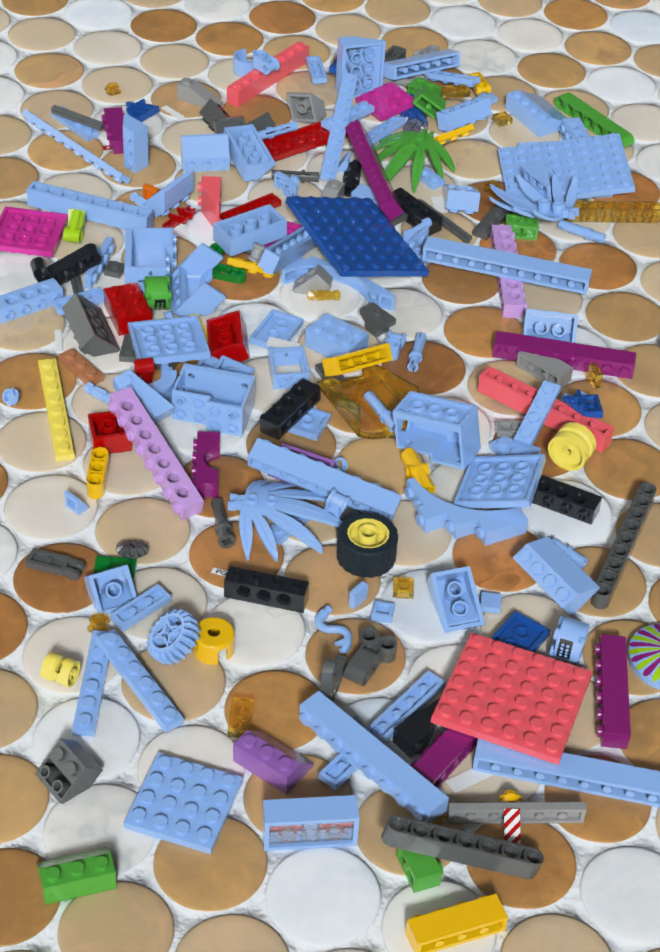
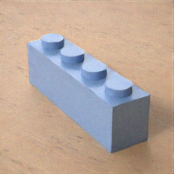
[436,96,492,133]

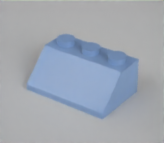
[123,114,149,173]
[181,133,230,172]
[145,169,194,218]
[523,309,579,343]

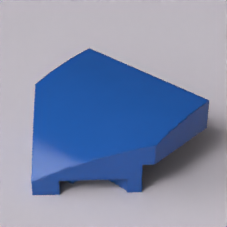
[126,99,160,122]
[564,389,603,418]

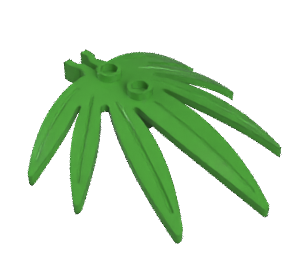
[364,128,455,193]

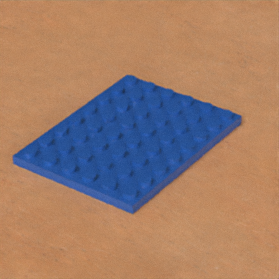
[285,196,429,277]

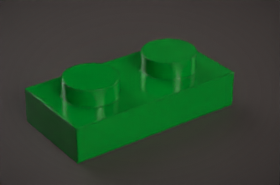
[94,556,137,578]

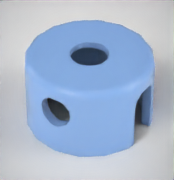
[233,49,256,77]

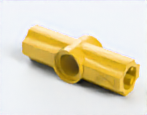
[400,447,436,494]

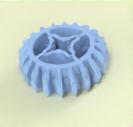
[146,609,201,665]

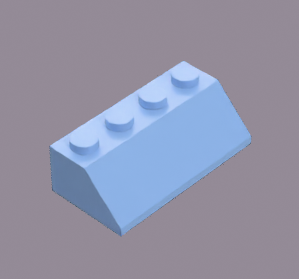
[224,124,275,181]
[513,537,600,617]

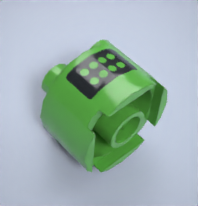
[144,276,172,310]

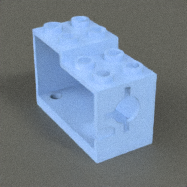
[124,228,177,295]
[172,363,256,437]
[393,391,481,470]

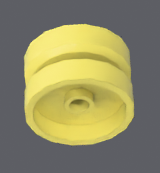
[548,422,597,471]

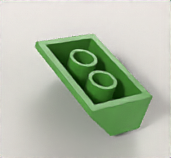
[36,847,117,905]

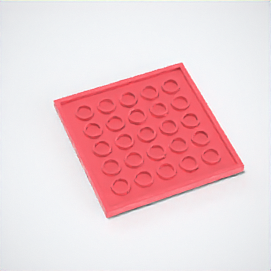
[431,632,593,765]

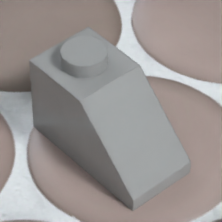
[292,264,333,296]

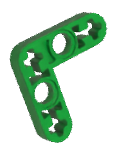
[210,243,246,284]

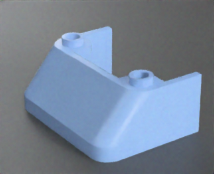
[170,242,226,316]

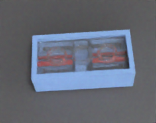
[262,795,360,851]

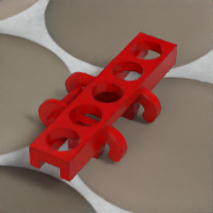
[162,206,196,228]

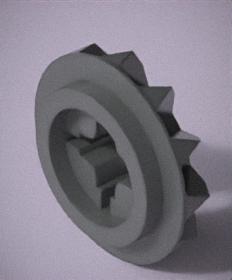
[116,540,148,559]

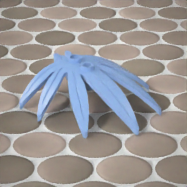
[489,174,579,221]
[228,480,343,562]

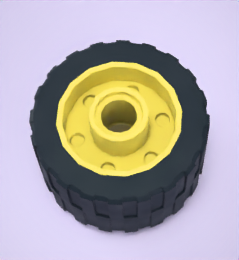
[336,513,398,578]

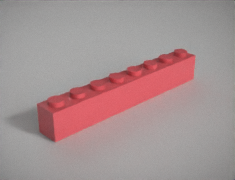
[227,42,309,107]
[478,366,614,453]

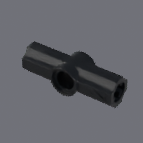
[343,160,362,197]

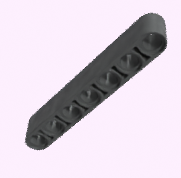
[381,815,544,879]

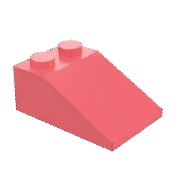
[198,176,221,227]

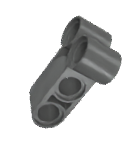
[343,627,397,686]

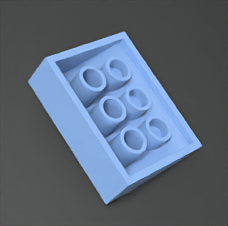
[335,36,386,97]
[505,90,567,137]

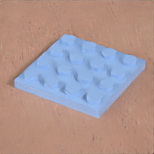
[128,315,210,364]
[454,454,546,509]
[124,753,243,854]

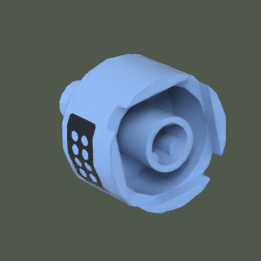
[549,616,589,664]

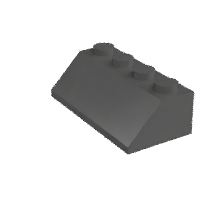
[62,293,120,357]

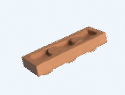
[58,348,104,385]

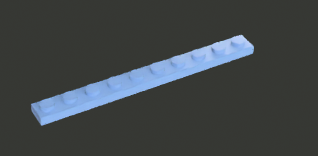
[319,72,358,181]
[22,109,131,184]

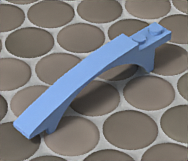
[281,256,396,311]

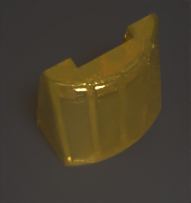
[317,365,419,439]

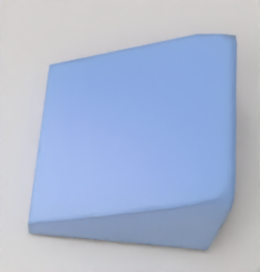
[337,151,351,173]
[64,490,89,515]

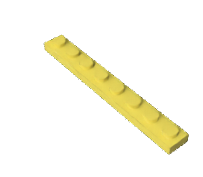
[38,358,75,462]

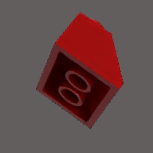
[206,310,250,362]

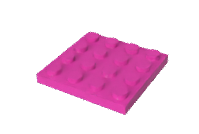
[0,206,68,257]

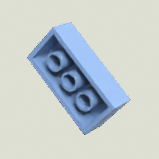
[213,204,287,257]

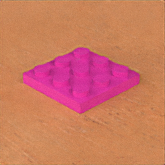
[355,82,415,122]

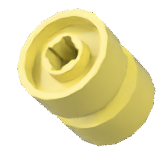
[40,652,81,688]

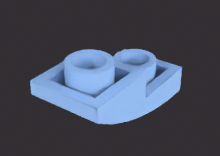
[274,171,298,197]

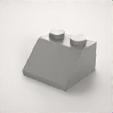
[286,92,327,123]

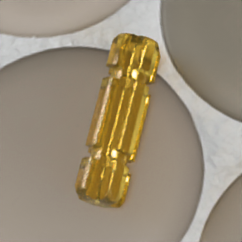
[307,290,340,300]

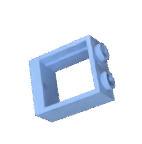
[268,346,310,390]

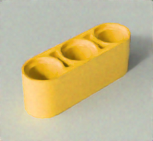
[86,447,109,499]

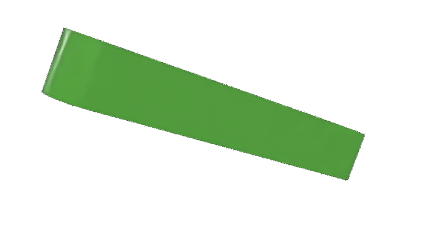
[555,92,634,149]

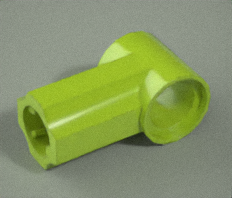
[63,210,86,244]

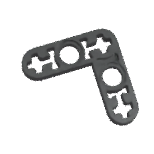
[320,655,348,702]

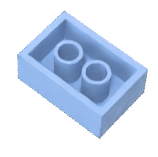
[305,313,369,357]

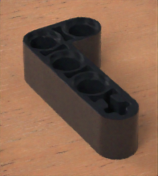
[30,243,101,285]

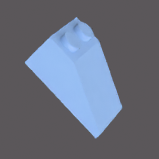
[444,184,480,214]
[427,566,485,633]

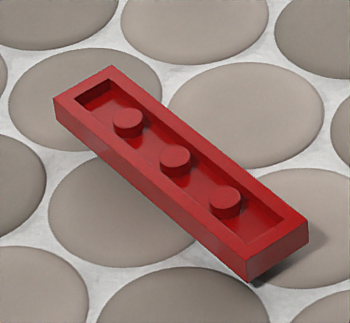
[220,193,282,220]

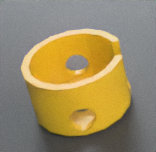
[193,617,235,665]

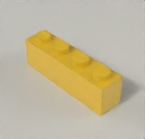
[322,343,392,377]
[405,894,508,952]

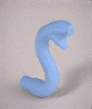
[315,605,352,654]

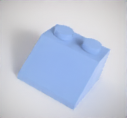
[83,565,137,616]

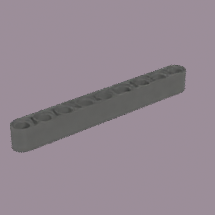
[591,482,656,610]

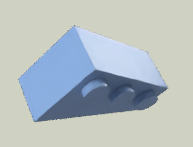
[113,370,174,424]

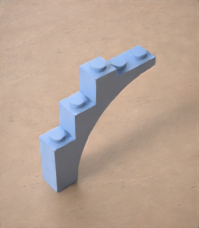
[404,478,528,546]

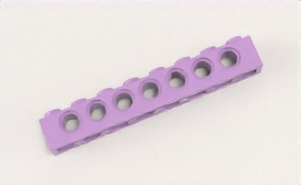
[490,225,527,318]
[108,386,204,520]

